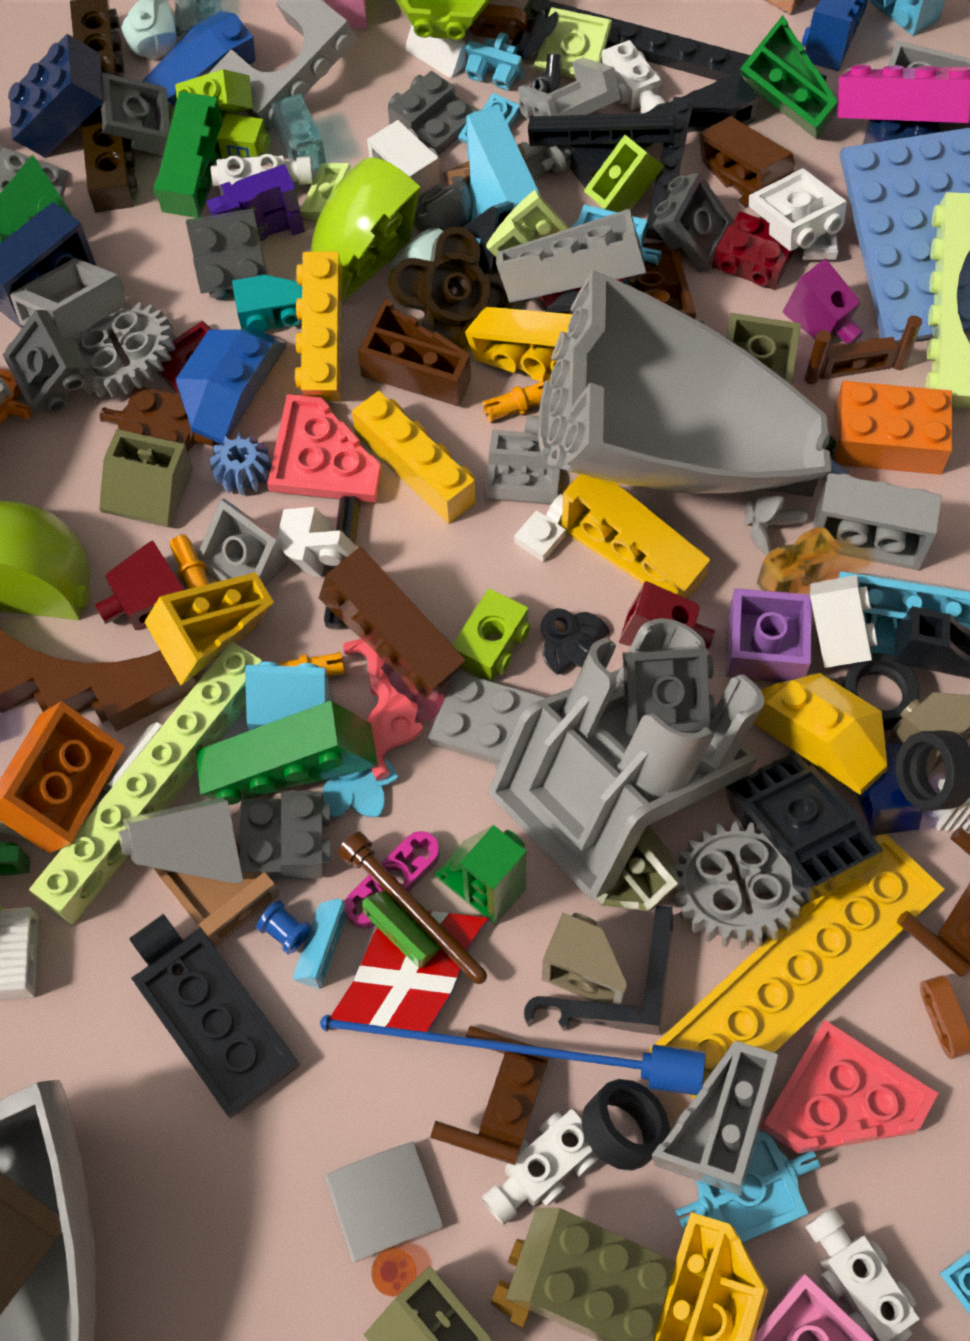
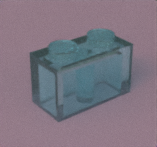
[270,93,326,172]

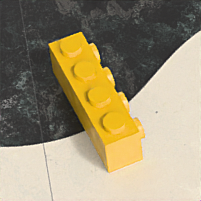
[295,251,343,402]
[352,391,476,524]

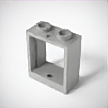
[10,258,126,339]

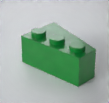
[154,91,222,218]

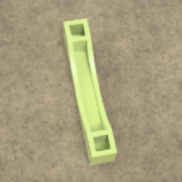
[925,192,970,408]

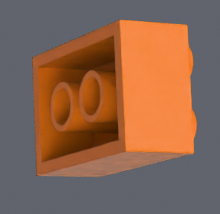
[833,381,952,475]
[0,701,125,854]

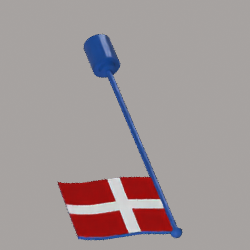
[320,910,706,1095]

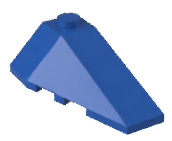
[141,11,256,107]

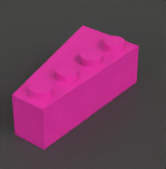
[838,65,970,123]

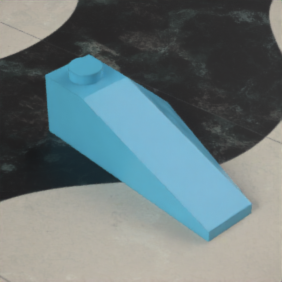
[466,104,540,243]

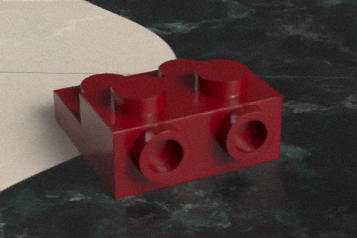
[712,211,796,290]

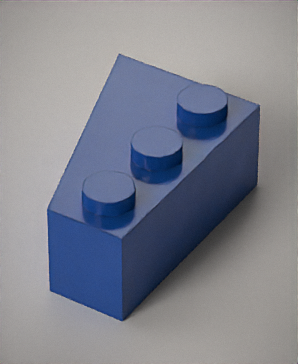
[801,0,868,72]

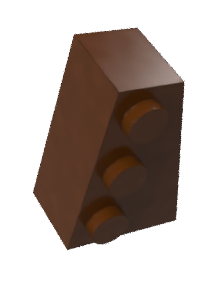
[699,116,795,220]
[358,298,471,406]

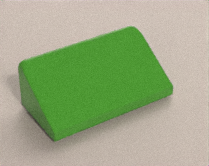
[362,891,441,969]

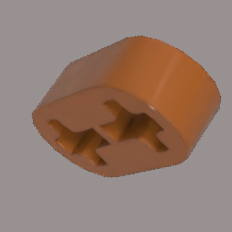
[469,4,528,40]
[920,975,970,1059]

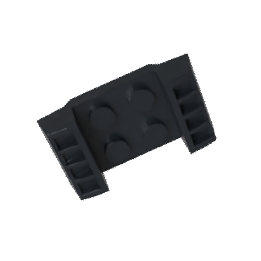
[725,751,883,903]

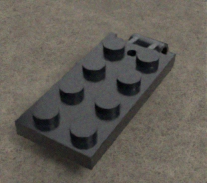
[129,913,300,1119]

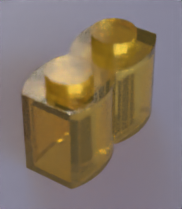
[757,527,841,593]

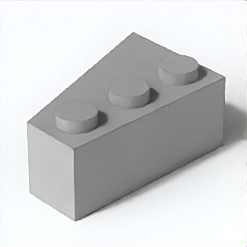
[652,1041,779,1196]

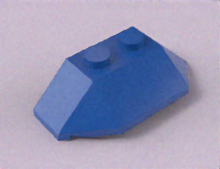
[176,329,287,445]

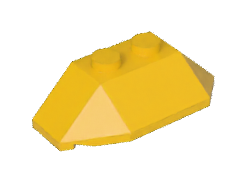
[754,673,887,795]
[653,1212,768,1341]

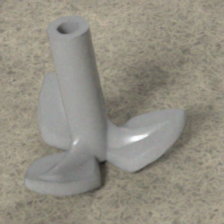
[744,495,808,555]

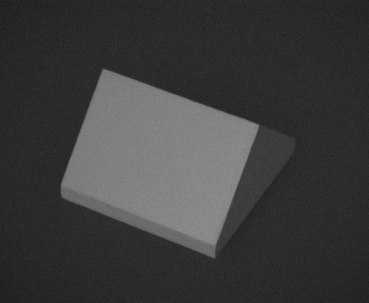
[197,499,287,587]

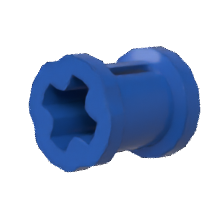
[256,900,312,955]

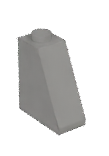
[118,797,243,884]

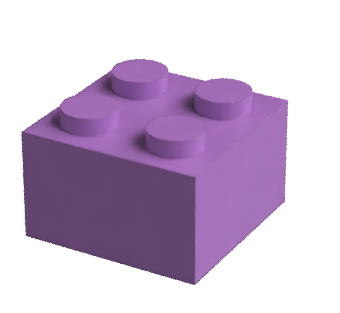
[726,588,812,682]

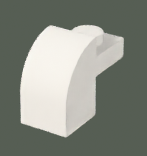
[278,507,358,577]

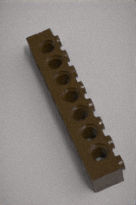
[70,0,138,213]

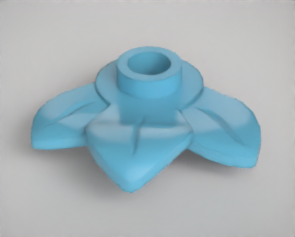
[323,759,398,818]

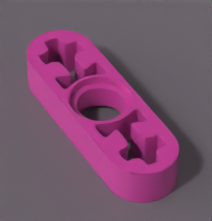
[345,831,440,929]

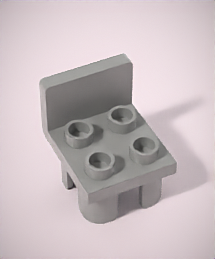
[489,618,764,899]

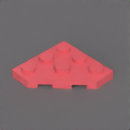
[267,394,381,503]
[761,1020,939,1154]

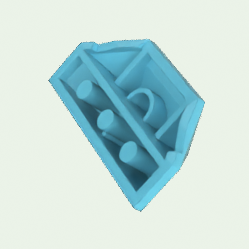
[838,571,970,655]

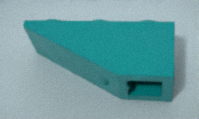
[232,275,343,332]

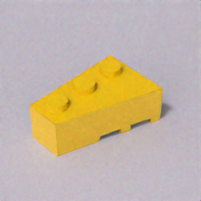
[144,572,274,686]

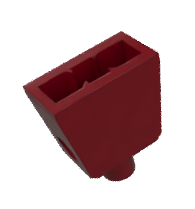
[94,540,184,631]
[618,581,715,650]

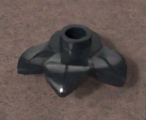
[511,9,559,60]
[540,608,610,675]

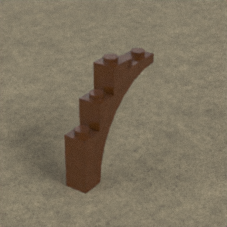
[0,628,197,732]

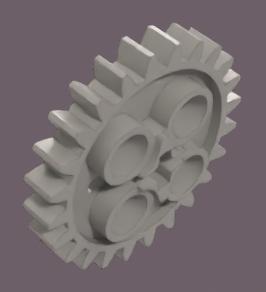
[71,302,176,398]
[672,821,805,949]

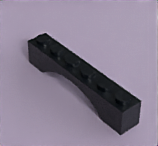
[570,72,759,188]
[894,606,970,679]

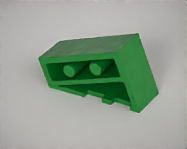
[740,15,838,139]
[0,154,72,244]
[433,825,527,925]

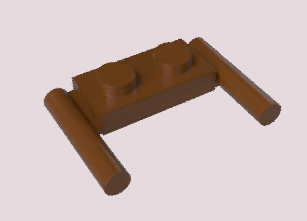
[804,316,922,384]
[897,827,970,977]
[430,1025,549,1166]

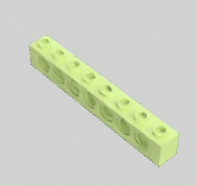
[29,641,263,926]

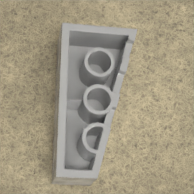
[496,209,646,303]

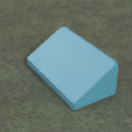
[293,898,347,989]

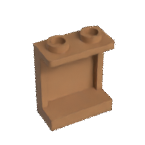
[153,840,280,947]

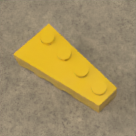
[465,307,573,382]
[561,474,710,599]

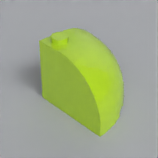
[311,157,420,302]
[0,501,90,620]

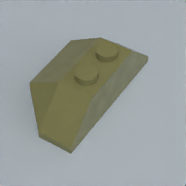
[596,825,681,911]

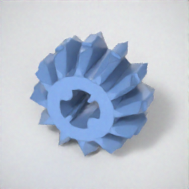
[210,432,272,496]

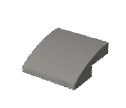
[485,430,560,504]
[324,1141,443,1263]

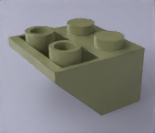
[99,429,193,528]
[364,1265,492,1341]

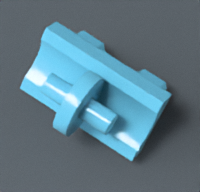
[465,32,525,91]

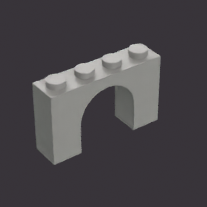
[209,0,357,131]

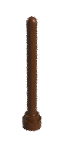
[337,831,487,984]

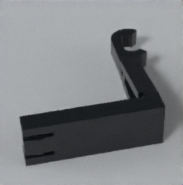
[524,905,673,1036]

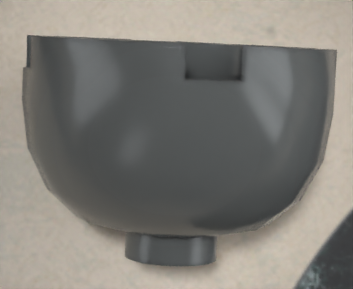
[414,176,473,233]

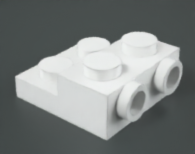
[749,168,847,252]

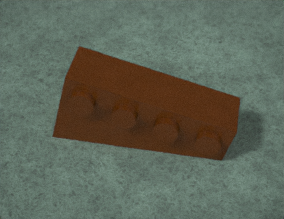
[318,546,466,699]

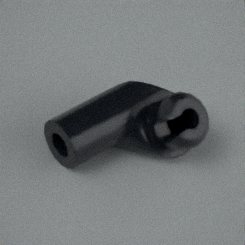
[530,54,562,94]

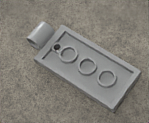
[428,672,545,764]

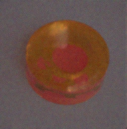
[371,1248,417,1297]

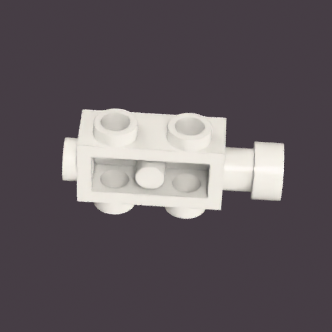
[601,40,666,113]
[211,154,312,195]
[481,1109,599,1226]
[805,1207,919,1341]

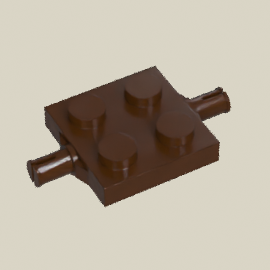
[100,386,216,452]

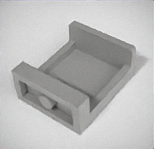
[518,57,621,119]

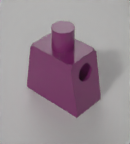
[782,259,864,344]

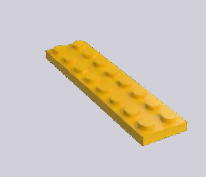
[649,831,945,1100]

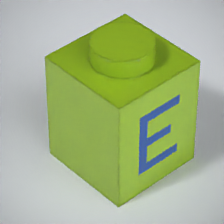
[217,114,270,159]

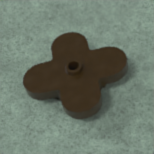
[388,227,513,349]

